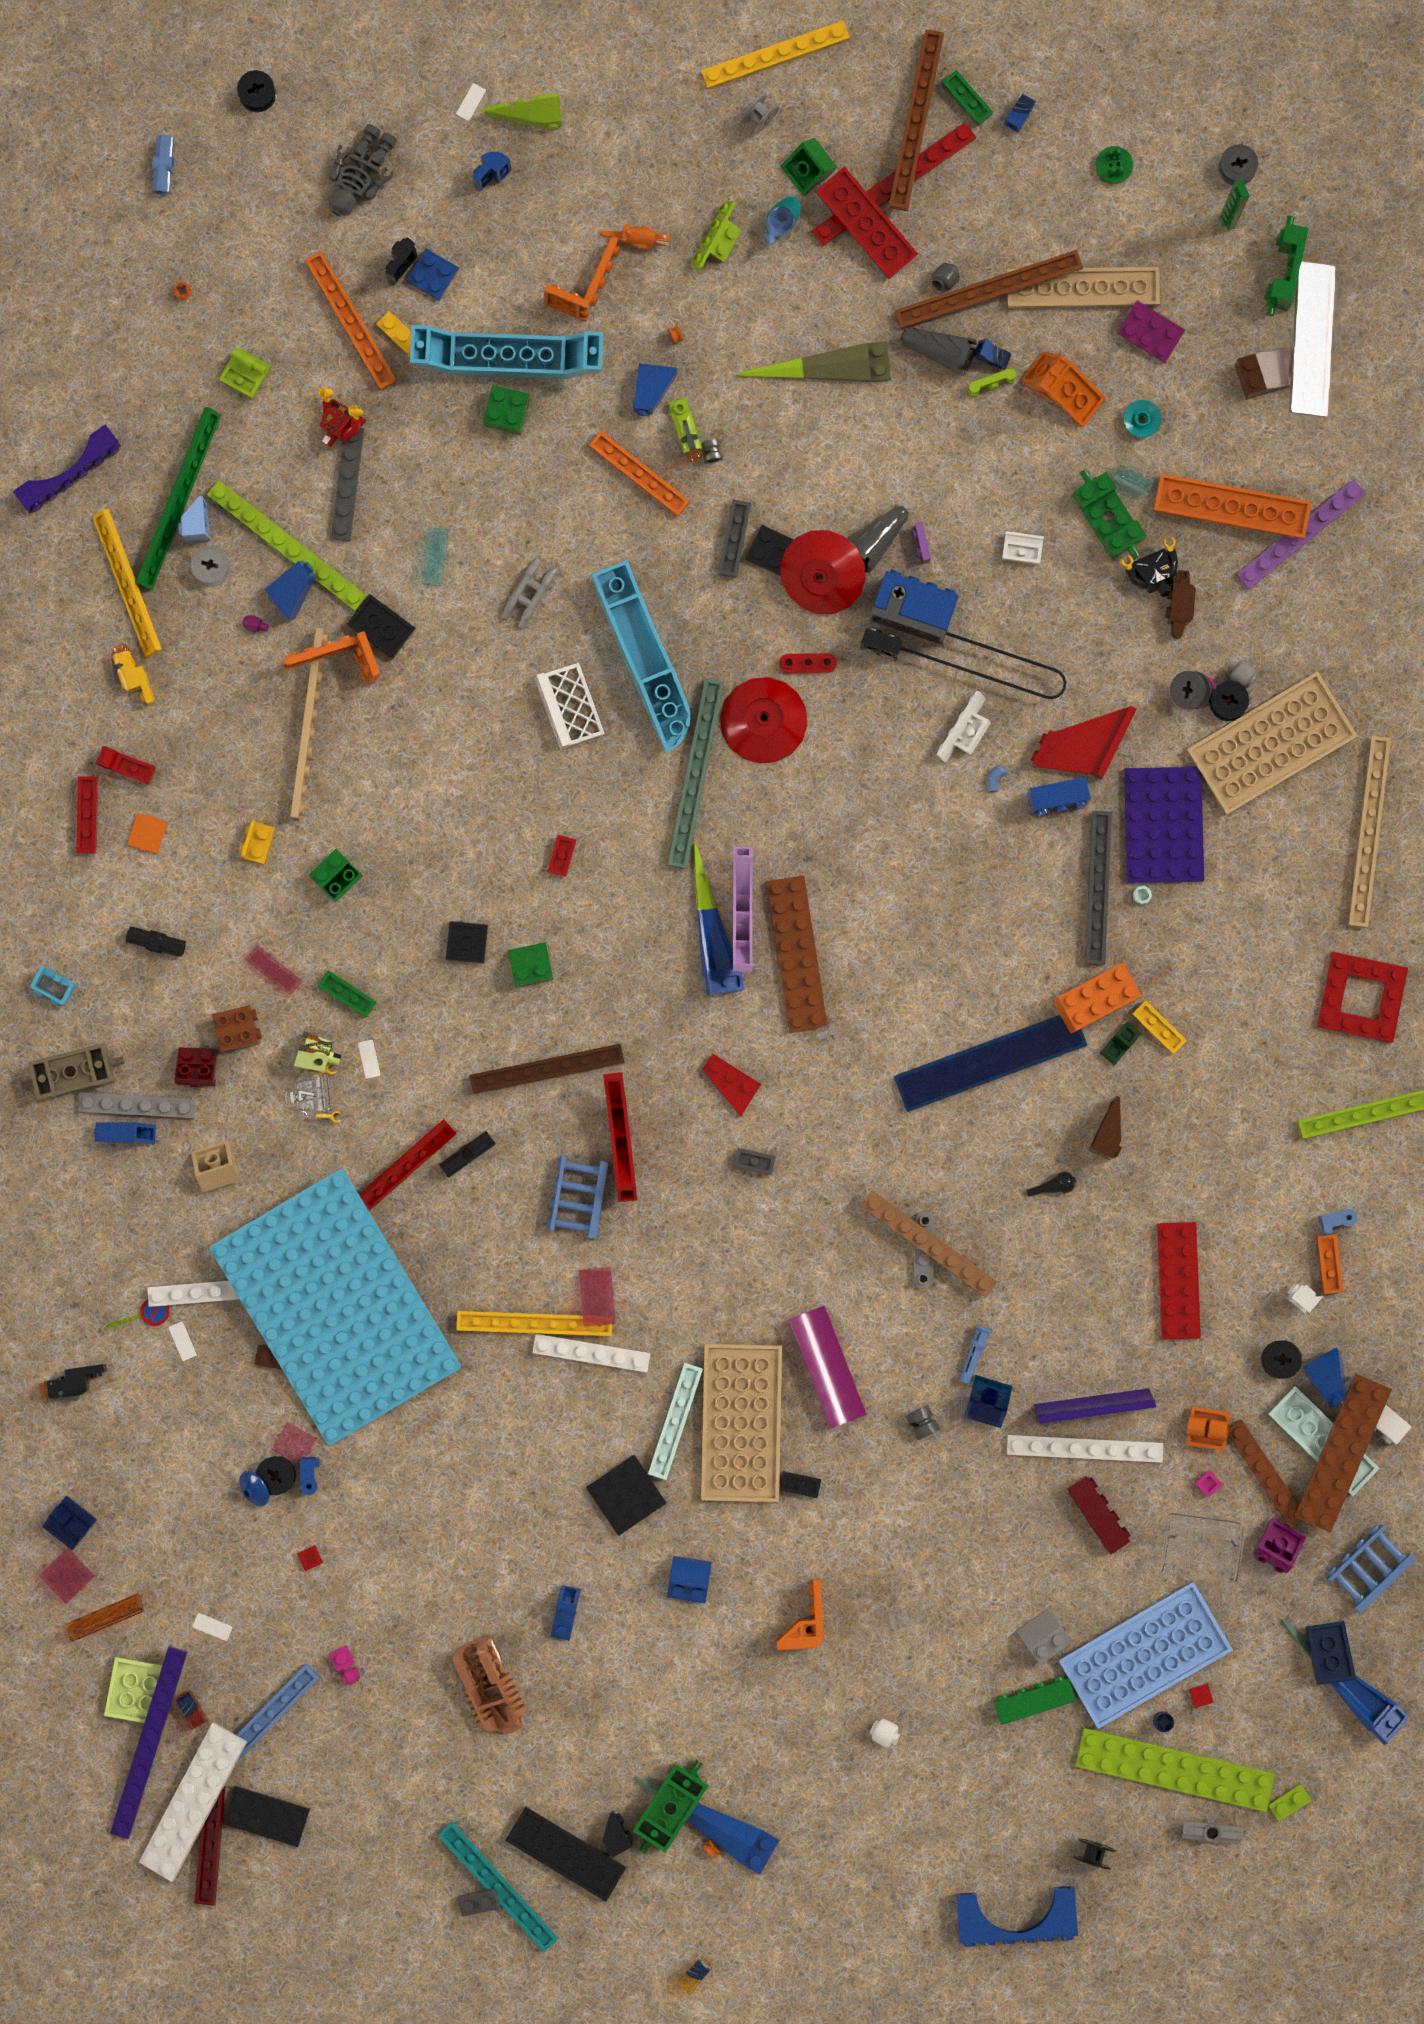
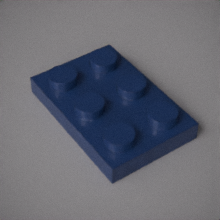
[1305,1621,1356,1686]

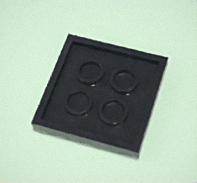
[586,1455,667,1536]

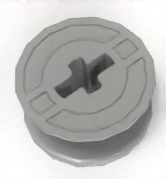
[740,93,779,135]
[191,546,231,587]

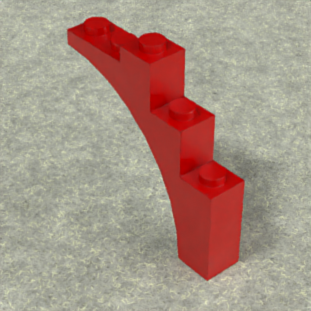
[603,1072,638,1203]

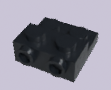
[385,237,418,286]

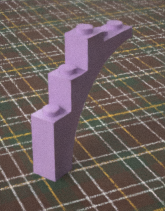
[733,847,753,972]

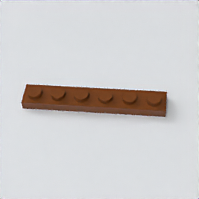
[1228,1420,1302,1528]

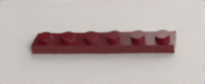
[194,1786,226,1906]

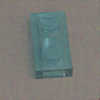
[1114,465,1155,496]

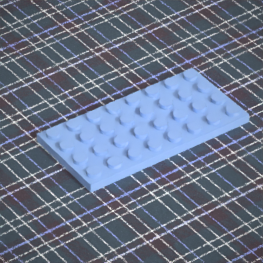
[1058,1582,1233,1729]

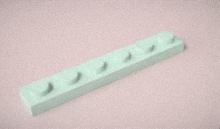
[648,1363,703,1480]

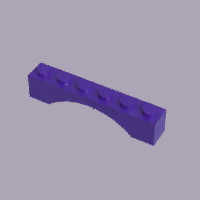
[13,424,121,513]

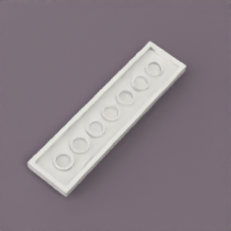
[139,1723,247,1882]

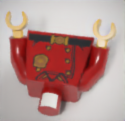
[318,387,366,447]

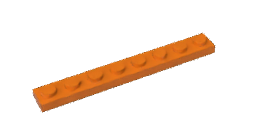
[305,251,397,391]

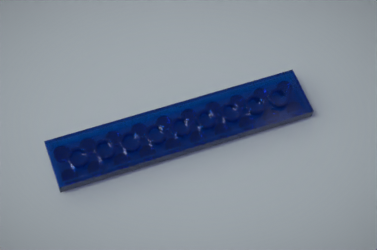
[893,1015,1088,1112]

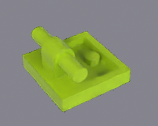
[219,347,272,400]

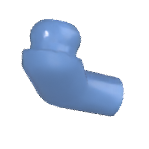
[988,765,1007,792]

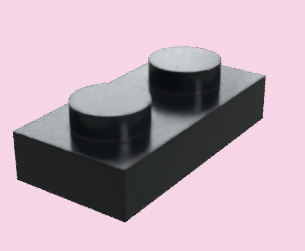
[779,1471,821,1498]

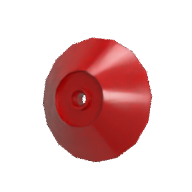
[780,530,866,614]
[720,677,808,764]

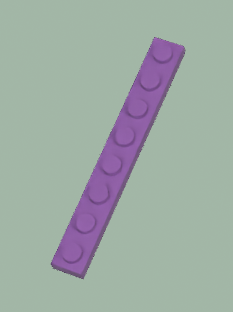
[1236,479,1366,590]

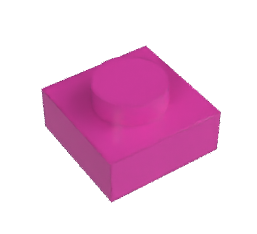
[1195,1470,1223,1498]

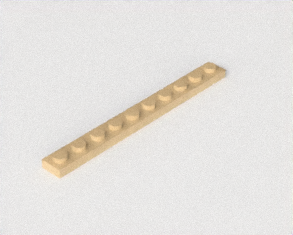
[290,628,328,820]
[1348,736,1391,928]

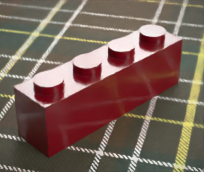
[1066,1476,1131,1555]

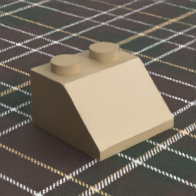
[191,1140,239,1193]

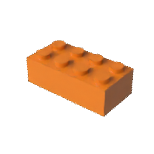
[1053,962,1142,1034]

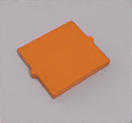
[127,813,168,854]

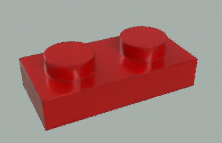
[548,835,577,877]

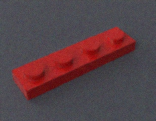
[76,776,98,854]

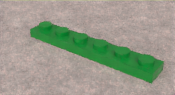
[1220,178,1250,231]

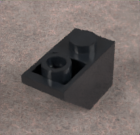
[602,1810,634,1858]

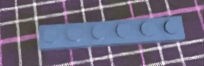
[237,1664,320,1762]

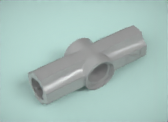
[1181,1821,1242,1844]

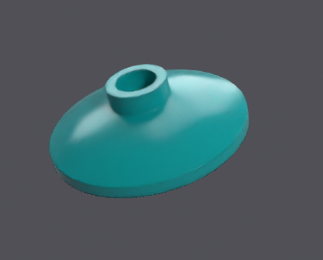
[1123,400,1162,438]

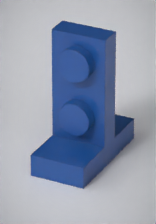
[551,1585,581,1641]

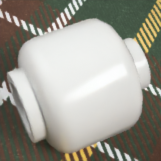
[870,1718,900,1748]

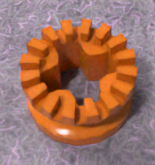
[173,281,192,300]
[668,325,684,344]
[702,1839,721,1859]

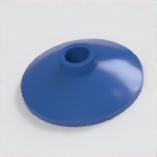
[239,1471,269,1507]

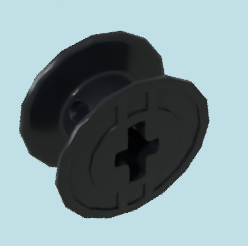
[237,70,277,113]
[1209,681,1250,722]
[1261,1340,1302,1379]
[256,1456,296,1495]
[1073,1838,1116,1870]

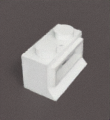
[1287,1283,1323,1313]

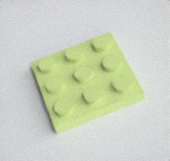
[104,1657,162,1723]

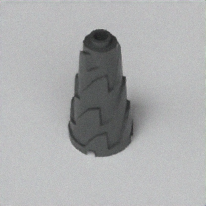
[900,327,977,376]
[849,506,909,574]

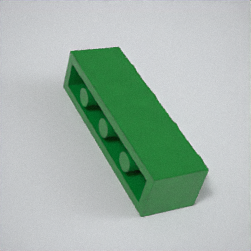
[993,1675,1076,1725]

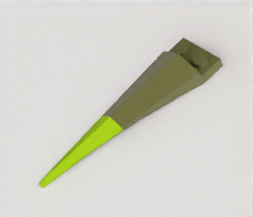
[737,341,891,382]

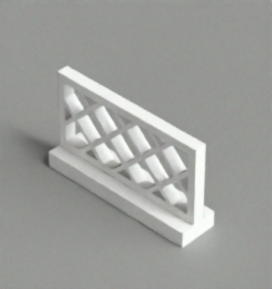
[535,663,605,750]

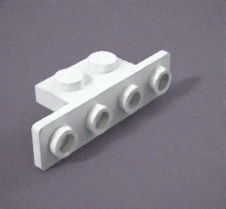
[937,691,991,763]

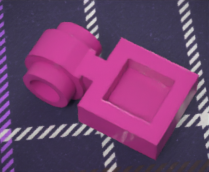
[329,1645,360,1685]

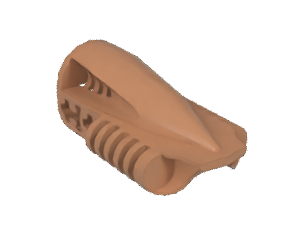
[452,1635,527,1734]

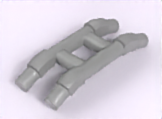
[501,558,557,629]

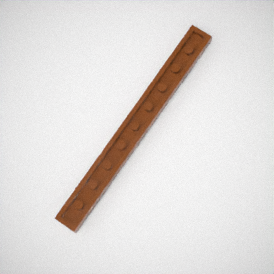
[889,29,944,211]
[895,250,1083,330]

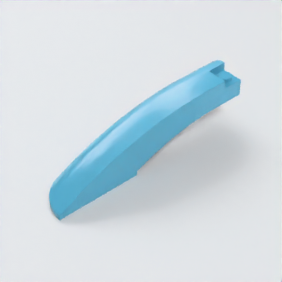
[590,560,690,753]

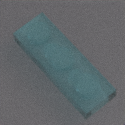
[422,527,449,587]

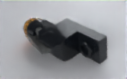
[40,1364,107,1401]

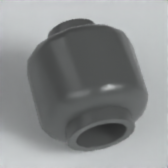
[932,263,960,291]

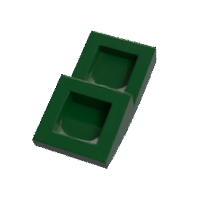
[1100,1021,1141,1065]

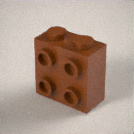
[212,1005,262,1053]

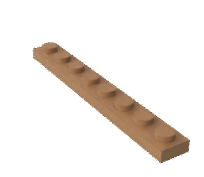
[861,1190,997,1298]

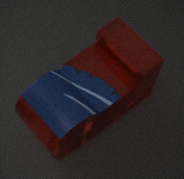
[176,1690,209,1730]

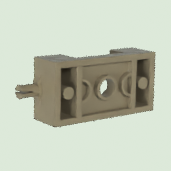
[21,1043,125,1101]

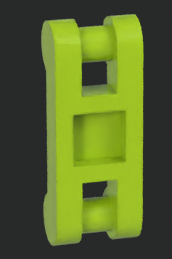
[968,369,1016,397]

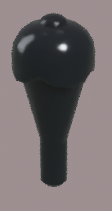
[1026,1171,1076,1197]

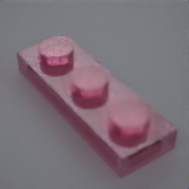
[245,945,302,996]

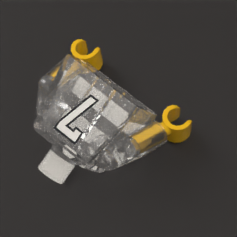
[285,1063,341,1123]

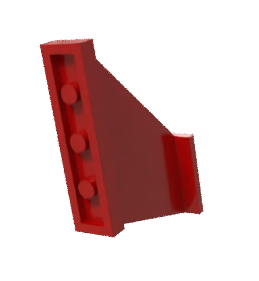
[1031,705,1137,779]

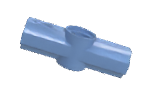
[152,134,174,195]

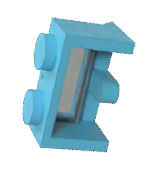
[30,966,78,1007]

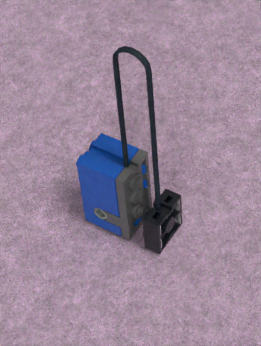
[860,570,1067,699]

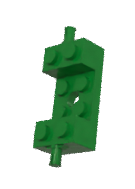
[1264,215,1309,316]
[1072,469,1147,560]
[633,1759,709,1854]

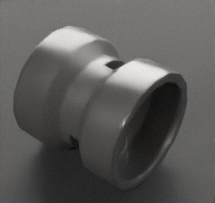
[701,439,723,463]

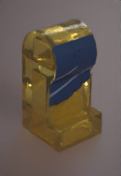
[676,1956,713,1996]

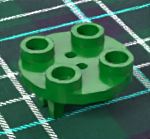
[1095,146,1133,184]

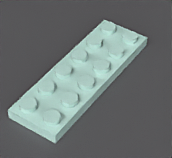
[1268,1386,1380,1496]

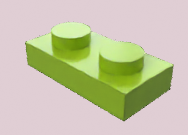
[1268,1783,1312,1822]

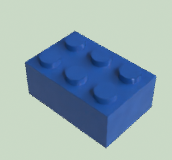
[1027,777,1091,818]

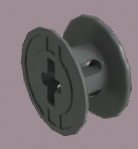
[1218,144,1258,185]
[1170,671,1212,709]

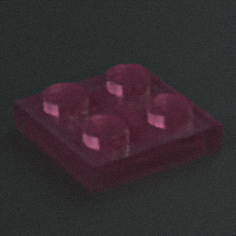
[39,1548,95,1604]

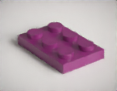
[1116,300,1185,363]

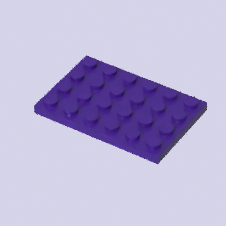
[1124,767,1204,883]

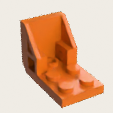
[1020,351,1106,427]
[776,1578,824,1650]

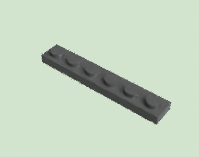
[331,428,364,541]

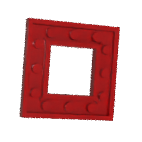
[1317,952,1408,1043]

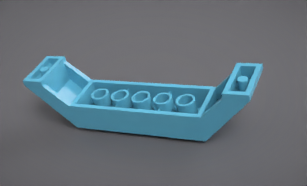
[410,325,603,379]

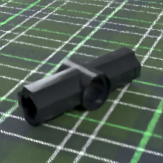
[126,926,186,957]
[439,1131,496,1178]

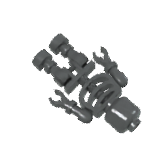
[329,124,397,217]

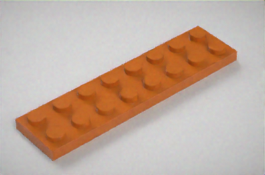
[1153,473,1312,540]

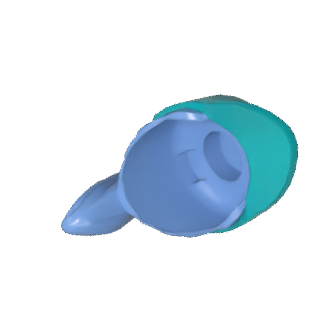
[763,196,801,245]

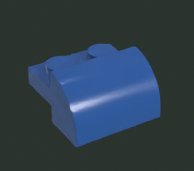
[473,152,512,191]
[667,1556,712,1603]

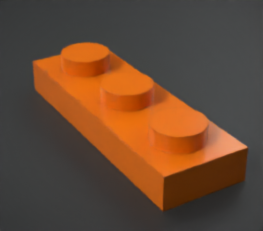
[1316,1234,1343,1294]

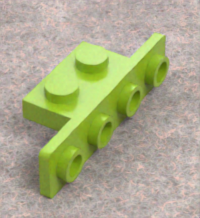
[690,201,742,269]

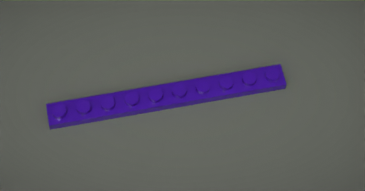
[110,1646,188,1839]

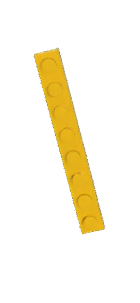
[701,21,850,89]
[92,509,162,658]
[456,1311,613,1336]

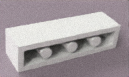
[1340,1376,1411,1445]

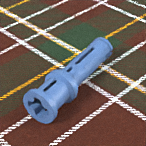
[958,1325,992,1384]

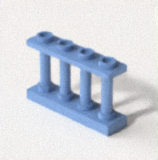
[547,1155,609,1239]
[1325,1525,1417,1614]

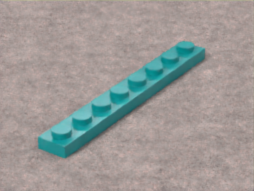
[437,1821,559,1952]

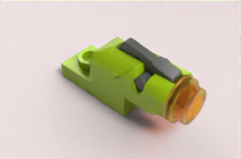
[668,398,703,462]

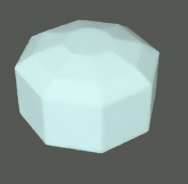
[1132,886,1152,905]

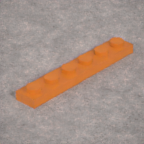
[589,431,690,516]

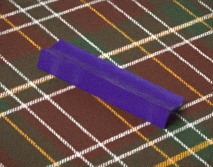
[1034,1388,1156,1423]

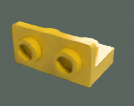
[239,820,276,865]

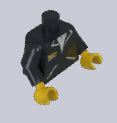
[1119,537,1178,597]

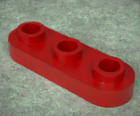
[779,653,837,674]

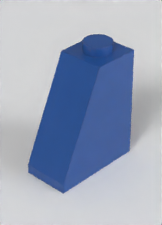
[633,363,677,416]
[264,561,316,620]
[94,1122,156,1144]
[1303,1347,1347,1408]

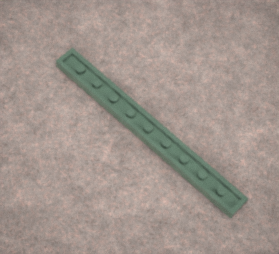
[668,678,724,869]

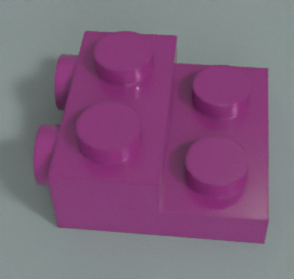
[1253,1518,1306,1574]

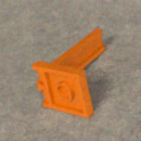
[544,237,620,321]
[282,631,380,685]

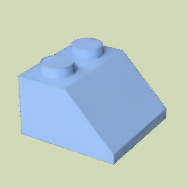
[178,496,210,543]

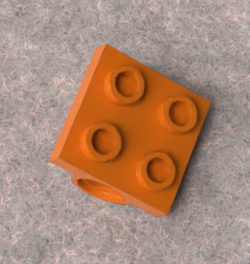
[1186,1406,1231,1451]

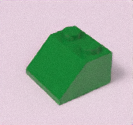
[781,138,837,195]
[508,942,554,988]

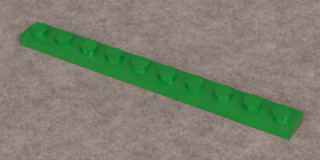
[135,407,221,591]

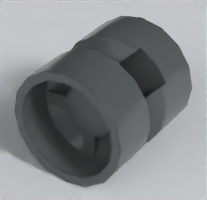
[906,1405,940,1440]

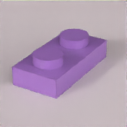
[912,522,931,564]

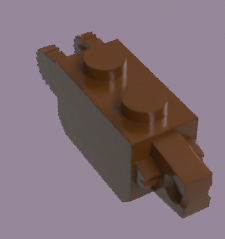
[1165,570,1196,639]

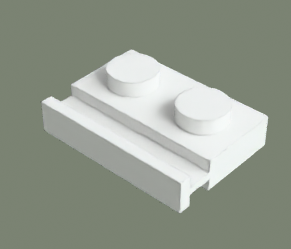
[1002,531,1044,565]

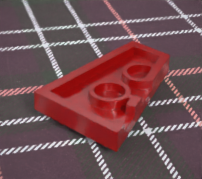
[702,1053,761,1117]

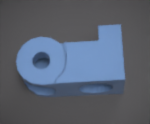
[1318,1209,1357,1235]

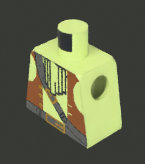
[294,1031,341,1072]

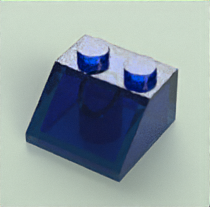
[964,1375,1013,1428]

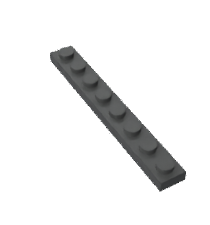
[1085,811,1112,965]

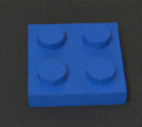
[407,248,459,301]

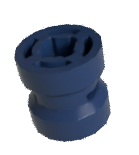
[1153,1711,1174,1733]

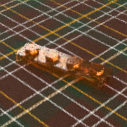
[66,1593,144,1642]

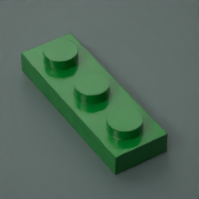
[942,70,993,126]
[318,970,377,1018]

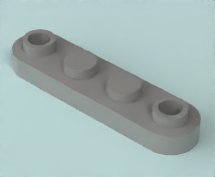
[913,1211,935,1289]

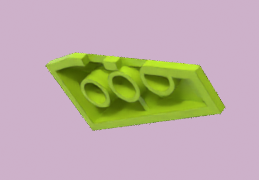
[484,93,562,130]

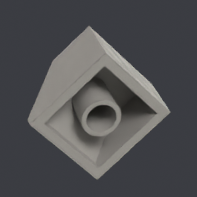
[1016,1609,1072,1665]

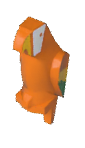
[601,224,671,250]

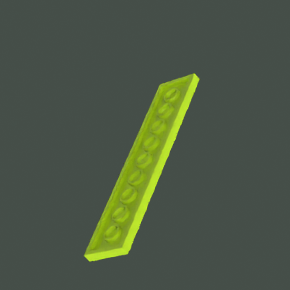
[1075,1728,1275,1812]

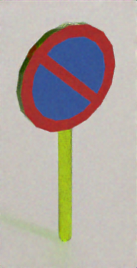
[106,1299,170,1329]

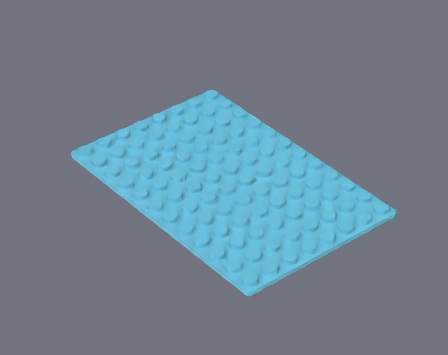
[210,1169,461,1445]

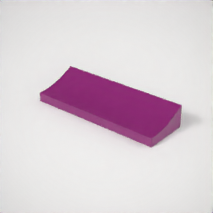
[788,1306,867,1429]

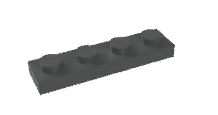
[718,499,751,578]

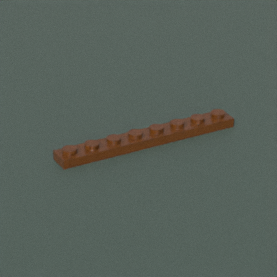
[469,1044,625,1094]

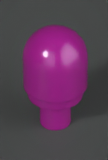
[242,615,269,632]

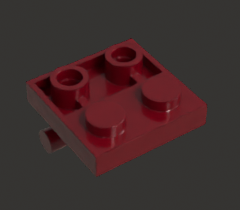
[174,1047,218,1088]

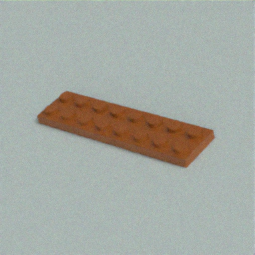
[766,875,828,1033]
[1294,1373,1392,1533]

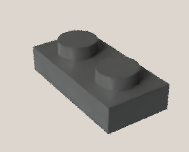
[734,1148,776,1175]
[457,1888,500,1917]

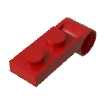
[95,746,156,785]

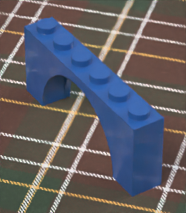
[956,1886,1078,1947]

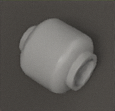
[1228,660,1257,688]

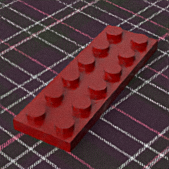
[815,166,918,279]
[1157,1222,1201,1340]

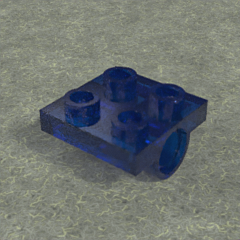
[42,1495,98,1551]

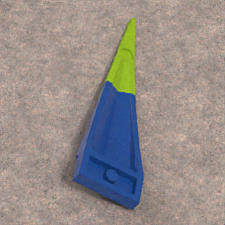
[692,844,745,995]

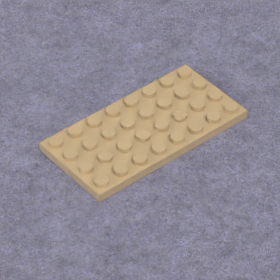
[1186,671,1358,815]
[701,1344,782,1502]

